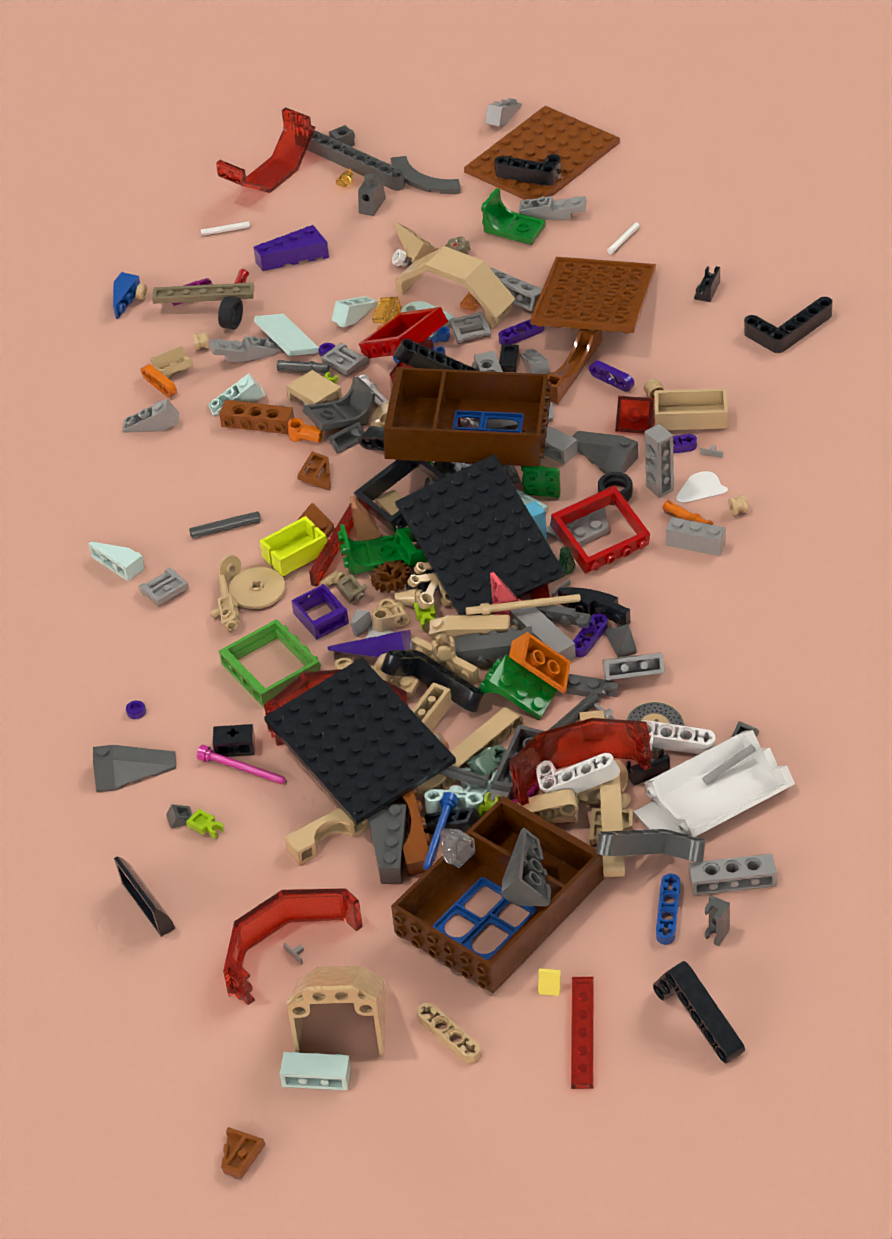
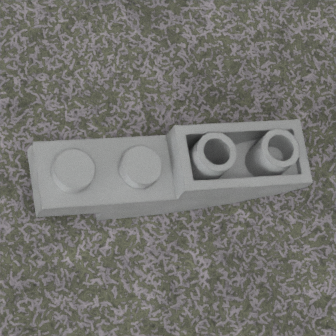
[519,196,587,220]
[208,336,280,362]

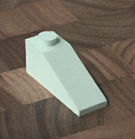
[332,296,378,327]
[88,542,144,581]

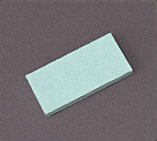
[254,313,319,356]

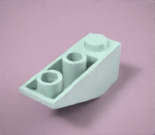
[208,373,265,416]

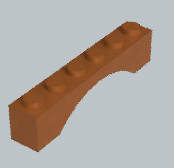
[548,329,602,404]
[397,788,435,876]

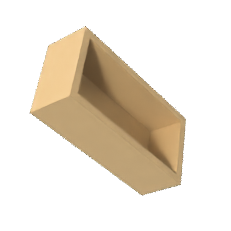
[654,388,728,430]

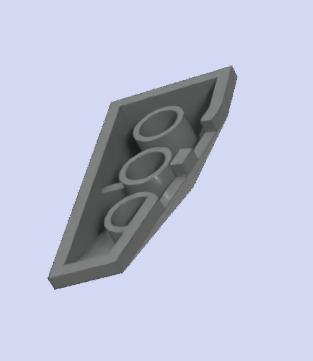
[93,745,176,792]

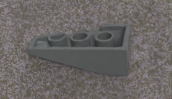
[572,431,638,474]
[501,828,551,906]

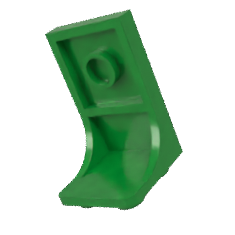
[481,188,546,245]
[521,459,561,498]
[337,524,405,575]
[478,654,558,720]

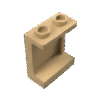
[287,370,342,405]

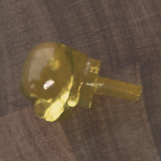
[335,168,353,187]

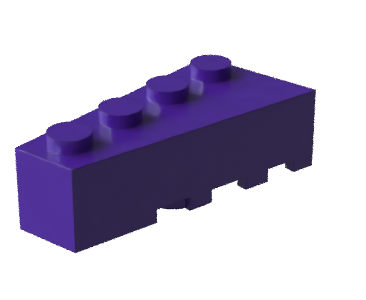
[253,225,329,271]

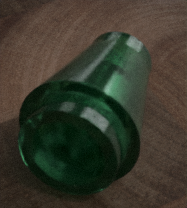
[558,547,576,575]

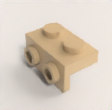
[151,346,193,378]

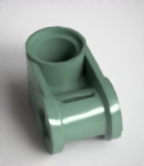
[467,745,506,776]

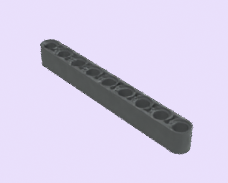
[294,125,405,191]

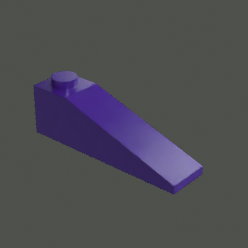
[327,629,411,657]

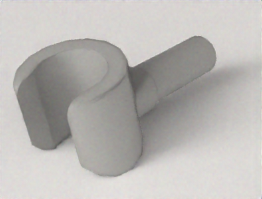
[593,703,614,723]

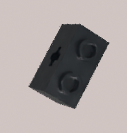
[213,724,255,757]

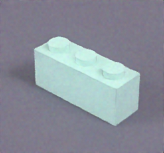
[280,1052,351,1090]

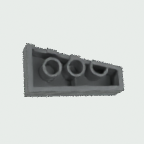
[455,626,532,668]
[492,725,557,800]
[368,804,408,884]

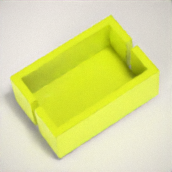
[259,516,329,577]

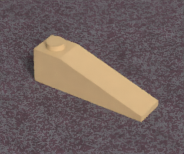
[394,221,439,263]
[429,615,510,641]

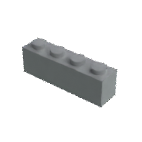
[510,607,576,660]

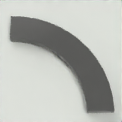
[391,156,461,194]

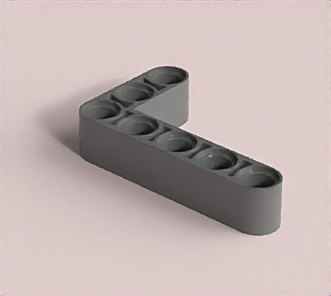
[596,829,706,862]

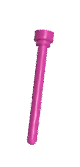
[197,744,286,784]

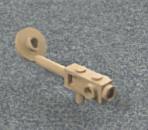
[211,555,241,631]

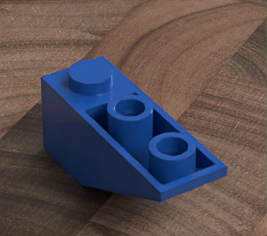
[113,272,140,319]

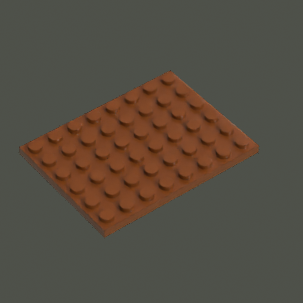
[464,106,620,200]
[530,257,656,334]

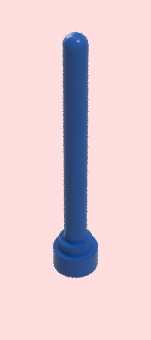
[423,792,458,870]

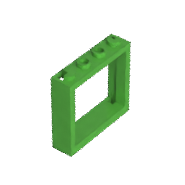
[219,619,321,708]

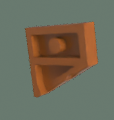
[297,451,331,490]
[298,503,335,538]
[221,1127,266,1179]

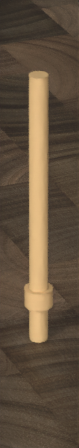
[466,594,580,615]

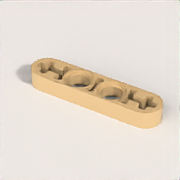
[417,1003,481,1064]

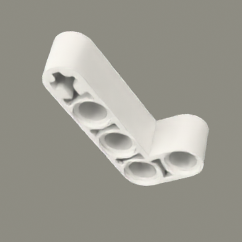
[633,720,715,763]
[536,753,620,794]

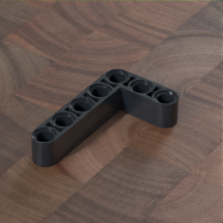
[744,297,833,353]
[394,339,477,371]
[380,650,484,712]
[653,961,745,1063]

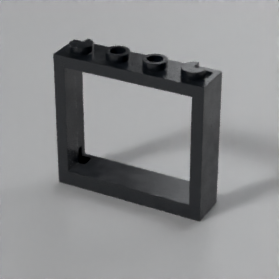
[354,460,447,533]

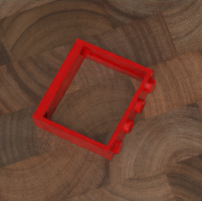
[358,307,448,359]
[550,486,650,574]

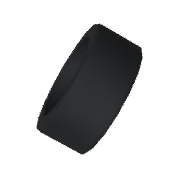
[218,296,243,330]
[598,472,633,505]

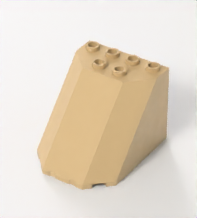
[287,965,386,1055]

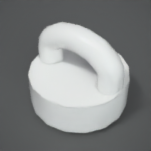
[392,249,409,267]

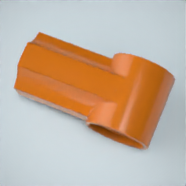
[288,418,324,443]

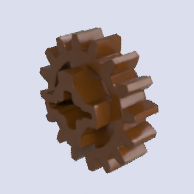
[370,560,411,593]

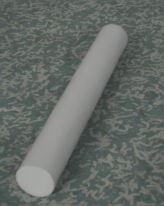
[702,744,756,785]

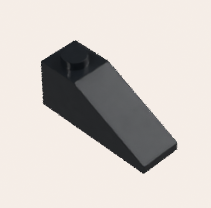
[424,807,482,840]

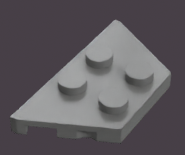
[546,507,609,546]

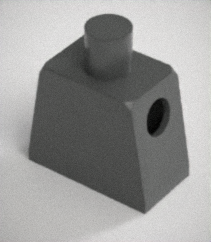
[358,174,386,216]

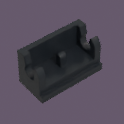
[694,266,720,302]
[625,749,670,786]

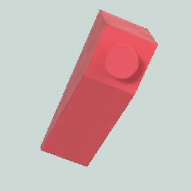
[490,572,521,620]

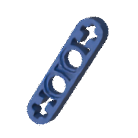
[656,873,680,945]

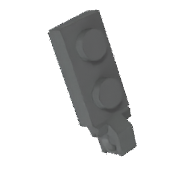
[538,605,592,628]
[565,674,619,699]

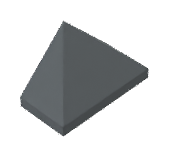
[328,422,364,453]
[605,624,637,657]

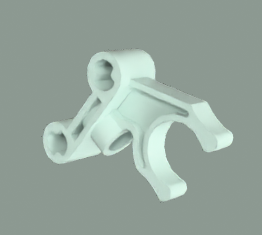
[425,767,497,814]

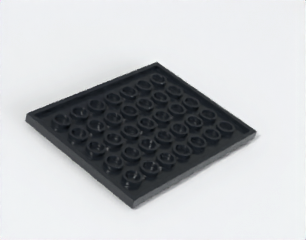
[395,454,565,615]
[264,657,456,825]

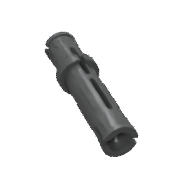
[277,360,330,374]

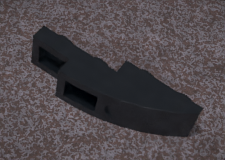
[557,587,631,625]

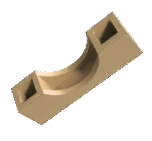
[285,807,369,866]

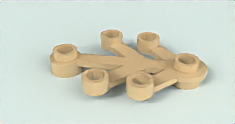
[408,562,451,609]

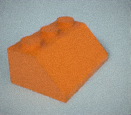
[509,632,571,693]

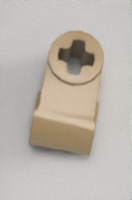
[372,602,410,632]

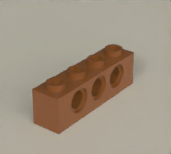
[219,400,294,434]

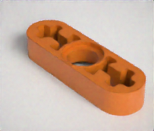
[140,364,177,398]

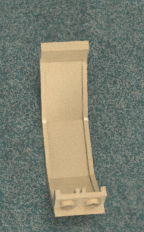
[396,246,515,329]

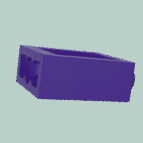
[291,584,349,640]

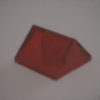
[615,396,655,434]

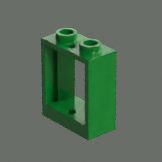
[393,528,428,567]

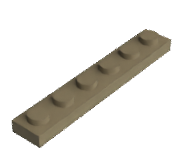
[152,283,255,304]

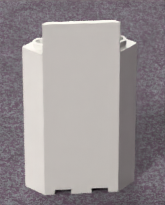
[633,730,795,837]

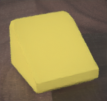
[538,968,562,996]

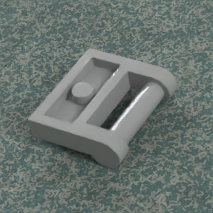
[449,312,491,344]
[322,343,368,376]
[139,568,189,606]

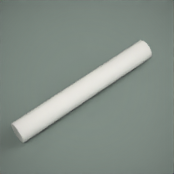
[201,221,250,236]
[607,222,640,255]

